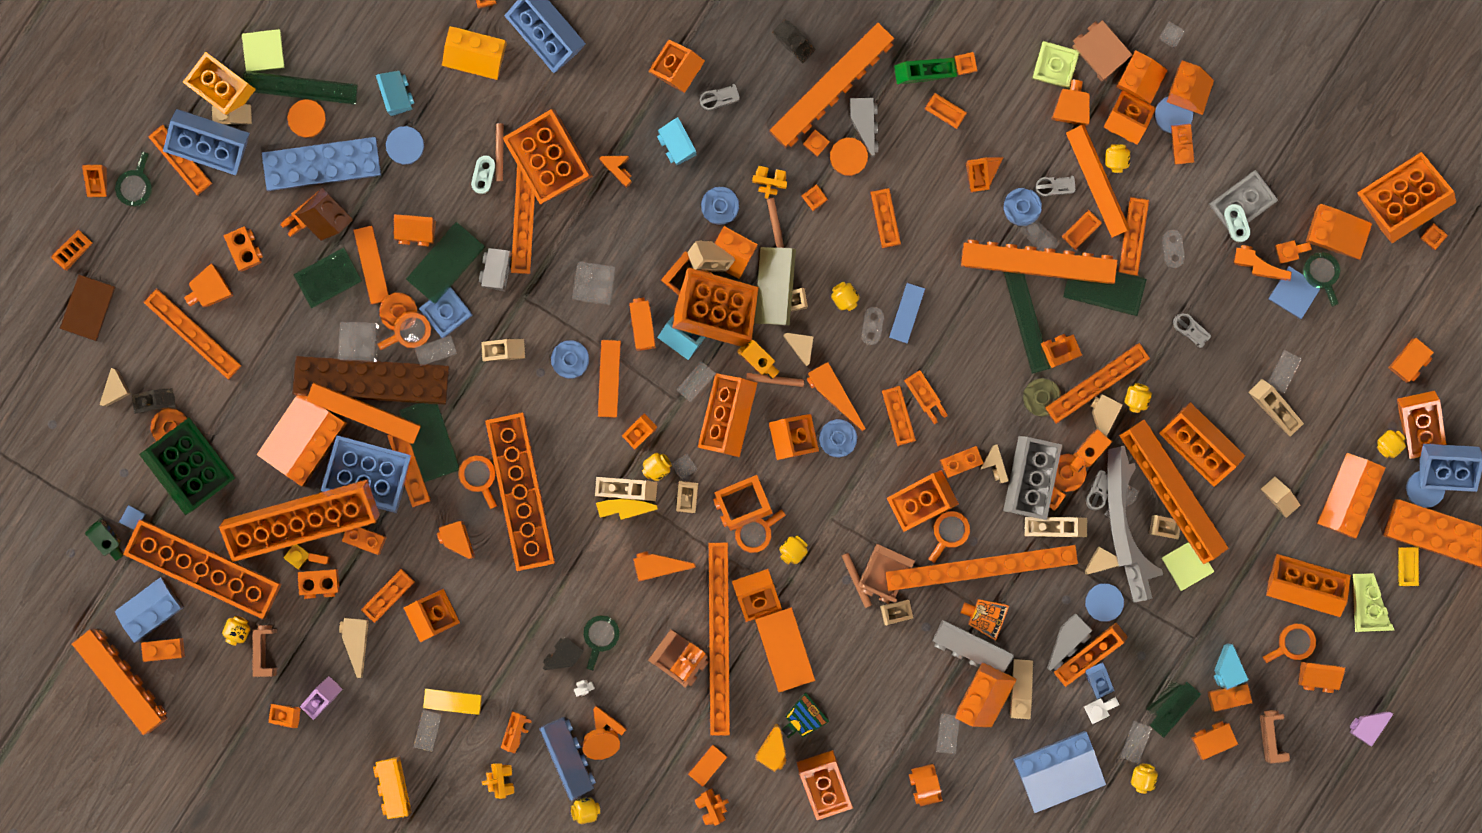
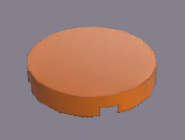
[287,99,326,138]
[830,138,868,176]
[379,293,417,330]
[150,408,187,441]
[1054,454,1087,492]
[581,728,620,760]

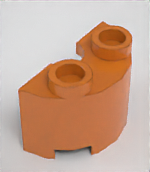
[1041,334,1082,368]
[909,764,943,807]

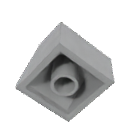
[479,248,512,291]

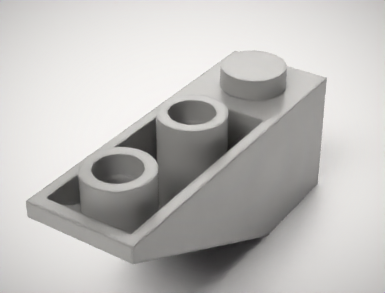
[850,98,878,157]
[1047,614,1092,671]

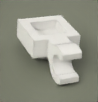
[574,680,595,696]
[1083,697,1119,724]

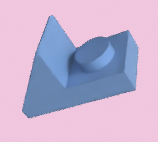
[1085,662,1114,699]

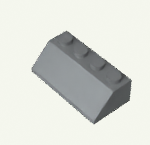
[1003,436,1062,520]
[932,620,1014,672]

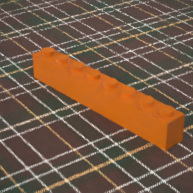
[769,23,894,148]
[961,240,1117,284]
[1119,420,1229,565]

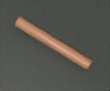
[495,124,504,182]
[767,198,784,248]
[746,373,804,387]
[842,553,872,608]

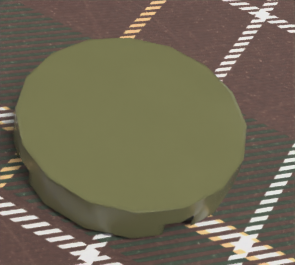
[1023,378,1061,417]

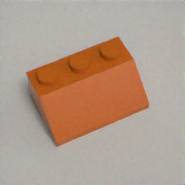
[955,662,1017,727]

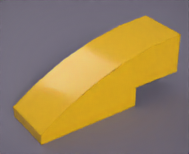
[596,499,658,520]
[423,689,482,715]

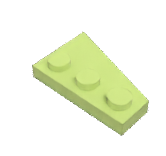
[1353,573,1394,632]

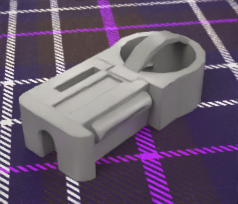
[700,84,739,111]
[1035,176,1075,197]
[1173,313,1211,348]
[1086,470,1108,511]

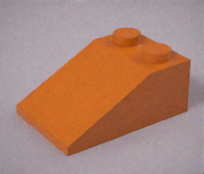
[1305,204,1372,260]
[1397,391,1446,459]
[887,470,959,532]
[633,551,696,581]
[797,750,853,820]

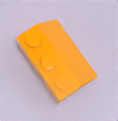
[442,26,507,80]
[183,52,256,115]
[755,724,787,772]
[373,756,412,819]

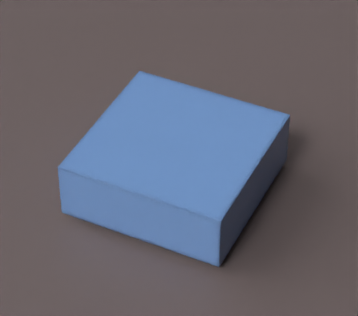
[120,505,146,530]

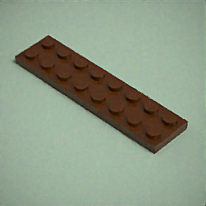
[292,356,449,405]

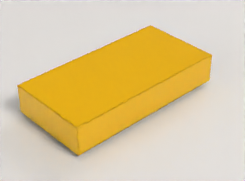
[1398,547,1419,586]

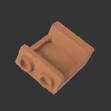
[1072,20,1132,82]
[858,544,915,604]
[253,625,277,677]
[648,629,709,688]
[1260,710,1290,763]

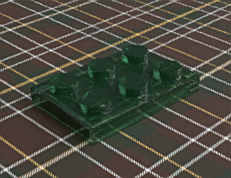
[293,248,363,309]

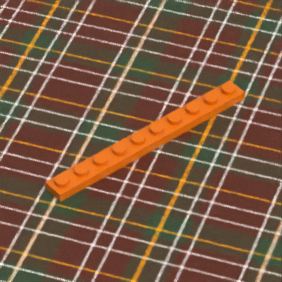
[709,543,730,735]
[885,545,1078,591]

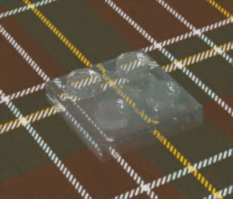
[572,261,616,305]

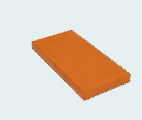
[755,607,815,692]

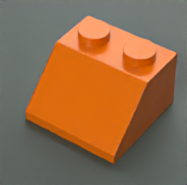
[648,40,705,93]
[1116,50,1167,104]
[1167,60,1214,115]
[1104,90,1156,145]
[394,214,436,247]
[715,226,758,279]
[769,414,819,460]
[437,521,475,559]
[732,569,782,622]
[404,589,460,642]
[1298,662,1345,693]

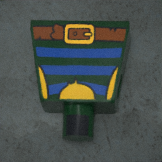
[84,517,124,561]
[781,692,829,738]

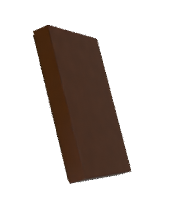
[59,274,116,341]

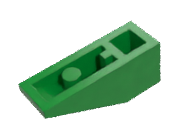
[894,58,957,84]

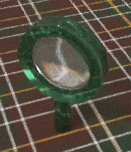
[115,152,152,207]
[1303,252,1340,307]
[583,615,620,671]

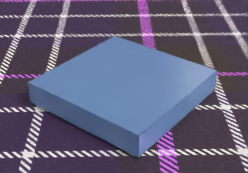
[1268,266,1322,319]
[419,285,473,339]

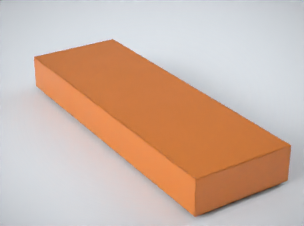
[870,188,901,248]
[882,386,916,446]
[361,569,415,623]

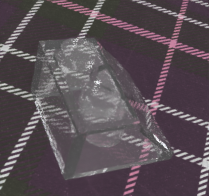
[338,322,379,362]

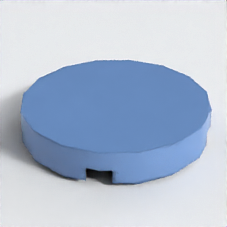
[1155,97,1193,134]
[386,126,424,165]
[701,187,739,225]
[1004,188,1042,226]
[551,340,589,378]
[819,419,857,458]
[1406,471,1445,508]
[1085,584,1124,621]

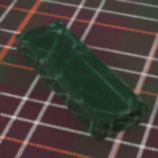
[1149,682,1201,738]

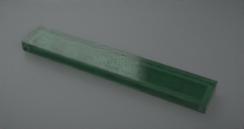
[243,71,358,105]
[1003,272,1051,374]

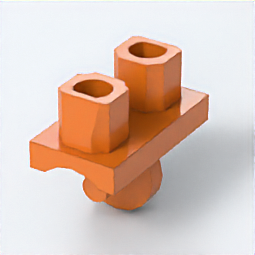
[670,642,706,682]
[695,788,729,826]

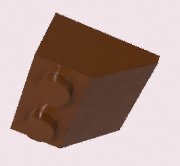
[295,188,353,241]

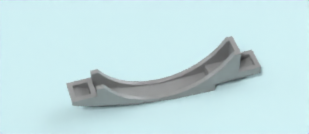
[1108,446,1163,602]

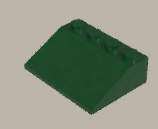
[139,417,235,516]

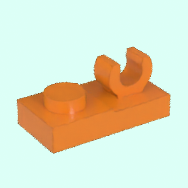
[1171,124,1194,164]
[501,711,532,753]

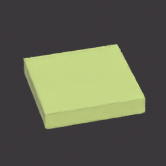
[242,29,285,72]
[1032,41,1079,89]
[1161,542,1214,591]

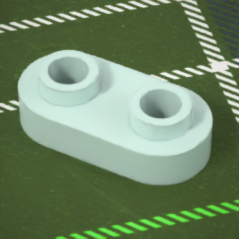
[471,156,495,194]
[1224,204,1250,242]

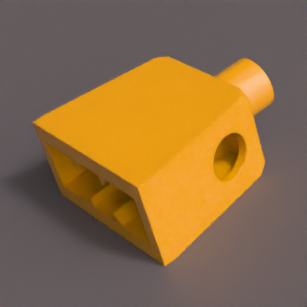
[737,340,779,379]

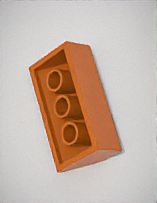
[697,373,757,457]
[1159,402,1245,487]
[1317,453,1386,539]
[1266,554,1351,617]

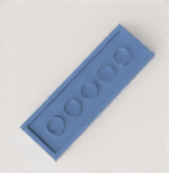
[262,137,381,191]

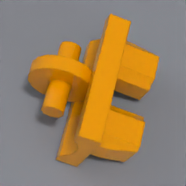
[752,166,787,199]
[482,763,514,799]

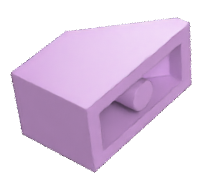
[300,677,343,720]
[1350,711,1393,746]

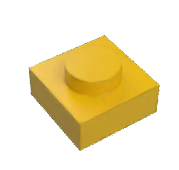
[284,544,309,570]

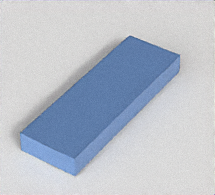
[889,283,925,343]

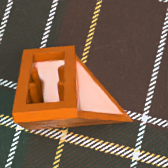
[966,157,1003,192]

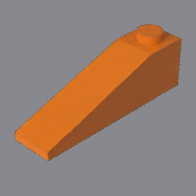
[807,362,866,431]
[1054,623,1128,687]

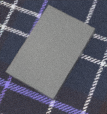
[1209,170,1278,231]

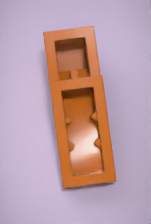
[1234,245,1292,281]

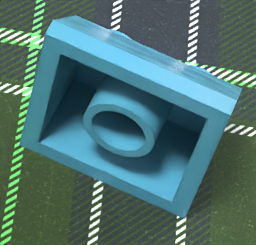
[376,71,414,116]
[657,117,697,166]
[657,315,706,360]
[1214,643,1248,689]

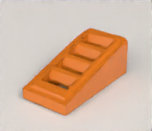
[51,230,93,271]

